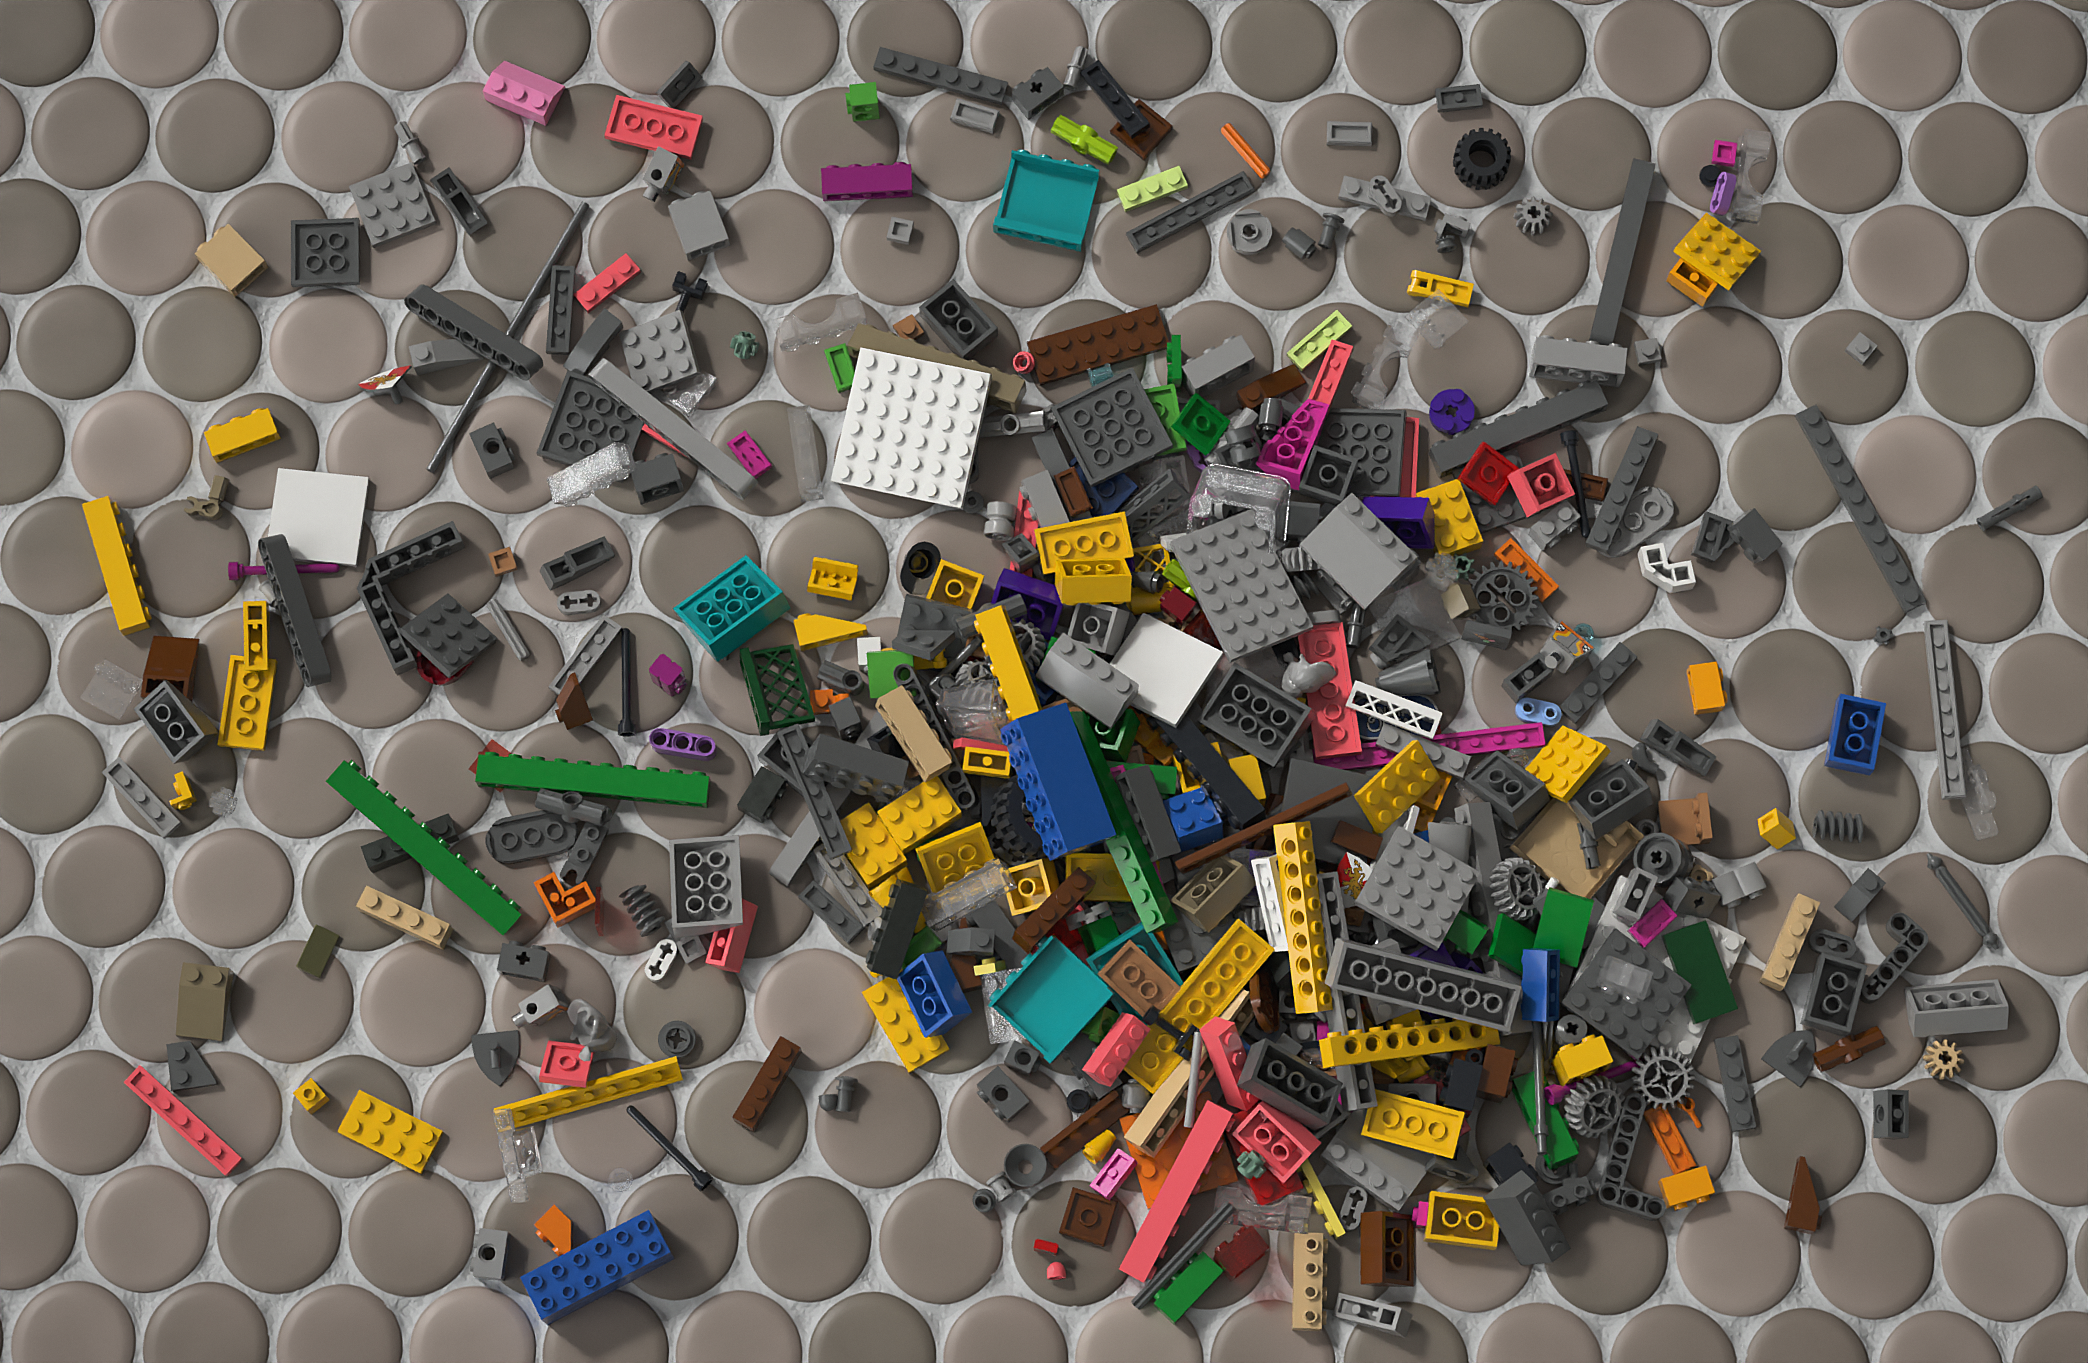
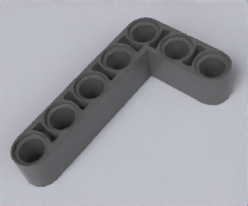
[1596,1093,1666,1221]

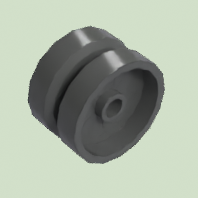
[1633,833,1693,888]

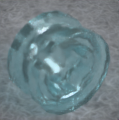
[1574,623,1594,643]

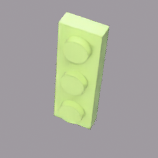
[1117,166,1188,212]
[1286,310,1352,372]

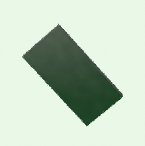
[1661,920,1738,1025]

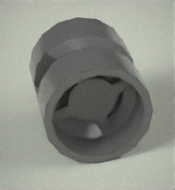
[1224,424,1262,463]

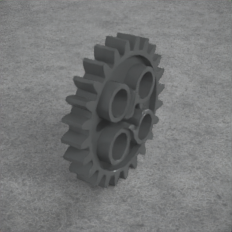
[1469,561,1539,635]

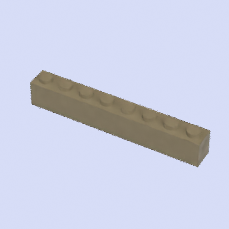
[847,323,1027,413]

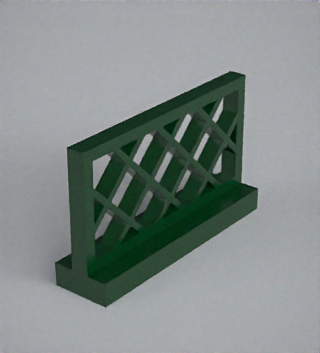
[739,644,815,736]

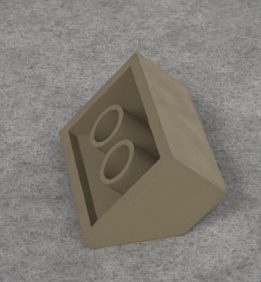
[1170,855,1256,933]

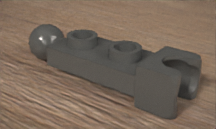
[560,805,613,885]

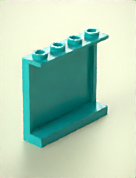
[993,149,1100,252]
[988,935,1116,1063]

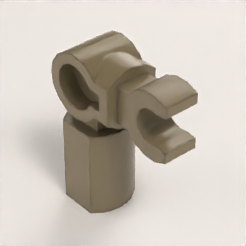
[184,475,230,520]

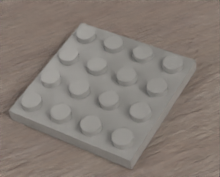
[1354,826,1480,951]

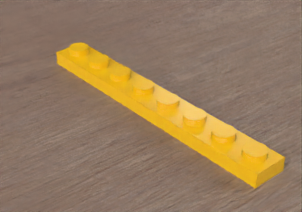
[494,1056,683,1132]

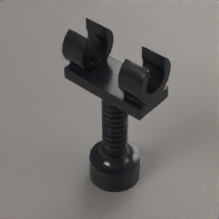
[672,271,708,313]
[1142,1005,1200,1062]

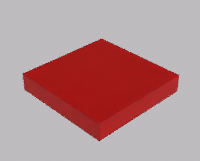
[1457,442,1520,506]

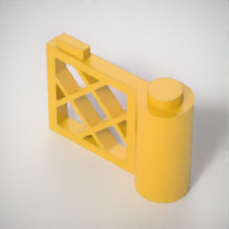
[1126,544,1174,616]

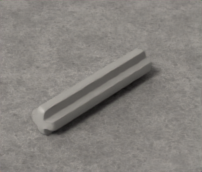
[487,599,530,661]

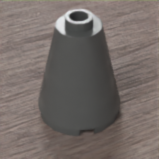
[1375,649,1441,695]

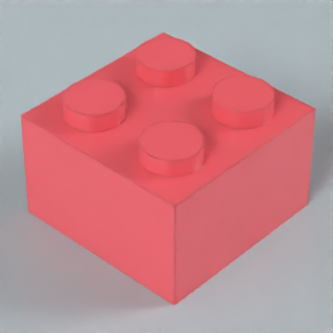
[1507,453,1575,517]

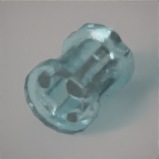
[1087,363,1113,387]

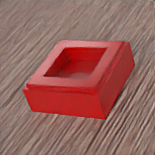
[1034,1239,1059,1256]

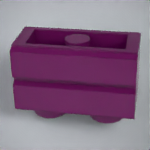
[649,654,687,697]

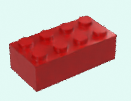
[1224,1103,1303,1210]

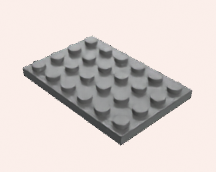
[1170,508,1314,663]

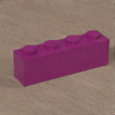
[821,162,913,201]

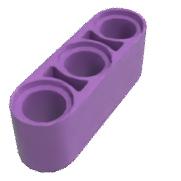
[649,728,717,761]

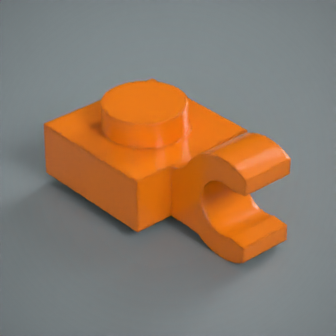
[810,689,850,715]

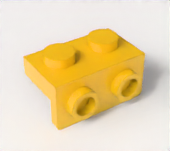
[807,557,859,601]

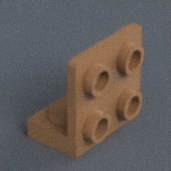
[1658,793,1713,845]

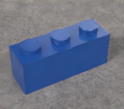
[1521,948,1560,1022]

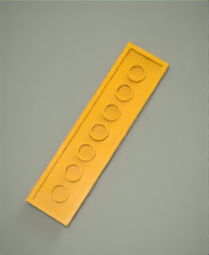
[1123,919,1275,1094]

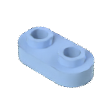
[1515,697,1562,727]

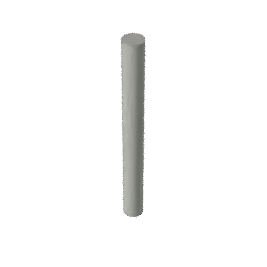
[1184,1032,1203,1128]

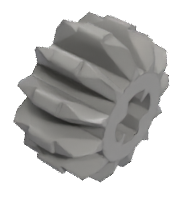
[1514,196,1553,236]

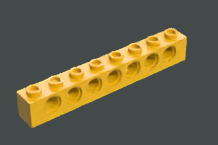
[1273,821,1333,1014]
[1319,1018,1500,1068]

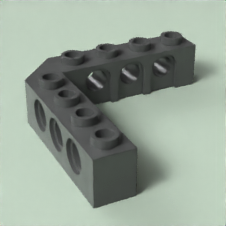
[357,521,465,676]

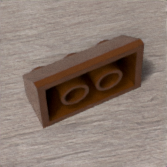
[1360,1211,1414,1287]

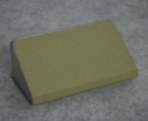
[296,924,339,978]

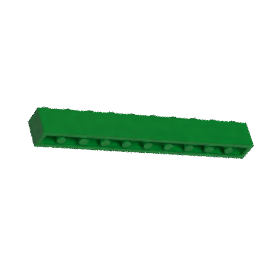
[1070,711,1179,933]
[475,752,711,808]
[326,759,522,935]

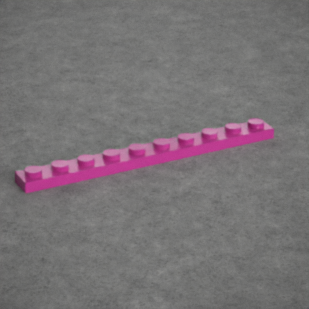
[1312,722,1546,770]

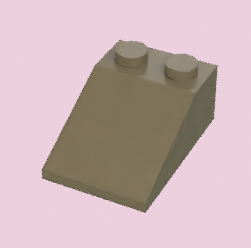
[176,962,234,1042]

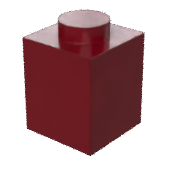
[1159,586,1196,626]

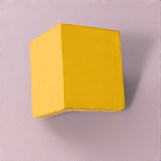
[1757,808,1796,849]

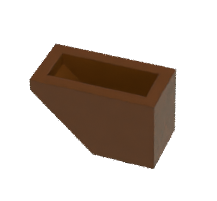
[555,672,593,730]

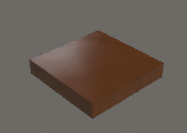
[1110,99,1173,160]
[1059,1187,1118,1247]

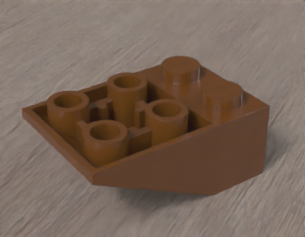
[141,636,200,702]

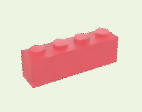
[1199,1016,1260,1111]

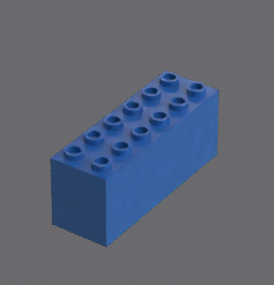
[1000,702,1116,861]
[520,1210,675,1325]

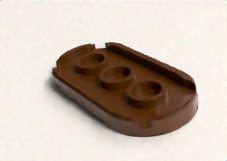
[1249,960,1280,1034]

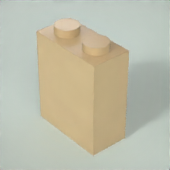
[195,224,268,297]

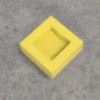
[973,957,1006,976]

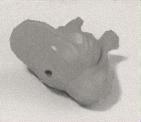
[1281,652,1336,699]
[567,999,617,1062]

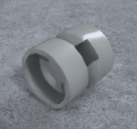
[984,502,1017,541]

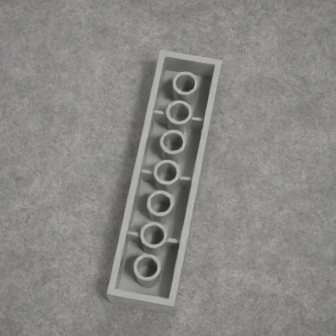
[1325,937,1522,1032]

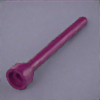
[228,562,340,580]
[1544,1058,1645,1105]

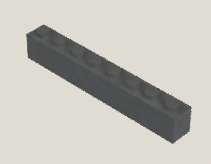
[1429,380,1608,478]

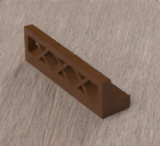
[1040,1090,1129,1170]

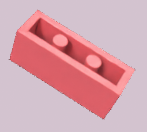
[705,898,758,973]
[1082,1012,1151,1087]

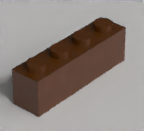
[1012,867,1096,954]
[732,1036,802,1133]

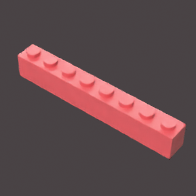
[1119,1100,1235,1283]

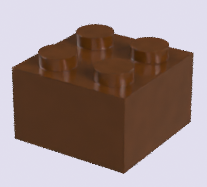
[1476,1044,1518,1104]

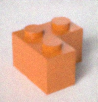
[533,872,599,928]

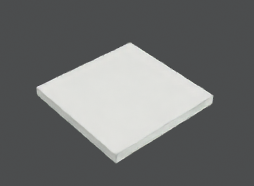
[268,468,370,567]
[1110,613,1224,728]

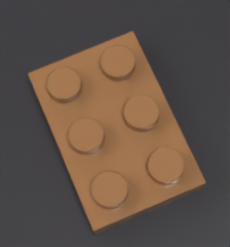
[1097,939,1181,1017]

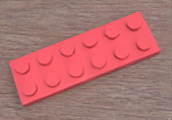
[1297,622,1362,760]

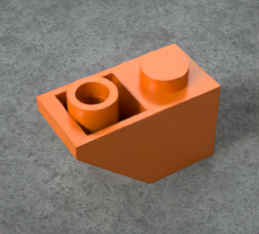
[534,1205,573,1256]

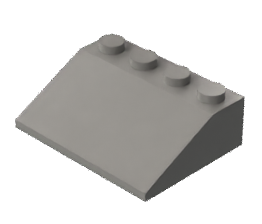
[1299,493,1417,610]
[669,835,743,937]
[1320,1108,1435,1213]

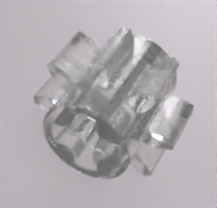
[209,787,237,818]

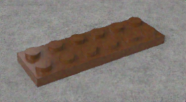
[1027,304,1169,386]

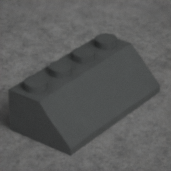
[1483,1170,1571,1265]

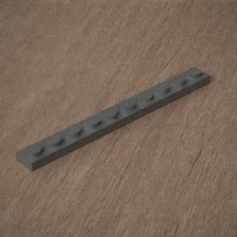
[1795,405,1926,614]

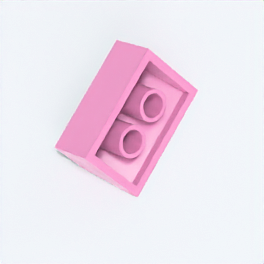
[483,61,565,126]

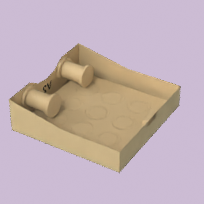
[1510,797,1644,899]

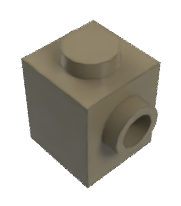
[1441,583,1481,620]

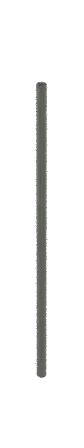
[426,201,589,473]

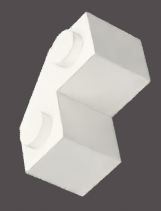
[1638,543,1696,593]

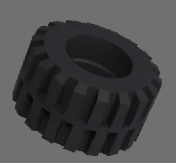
[1453,128,1511,190]

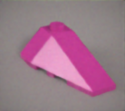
[1257,399,1330,490]

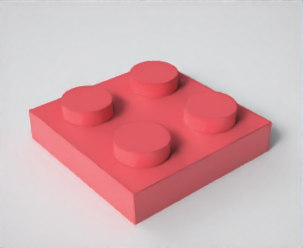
[539,1040,595,1088]

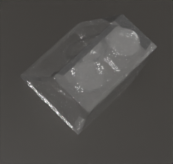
[937,679,1008,745]

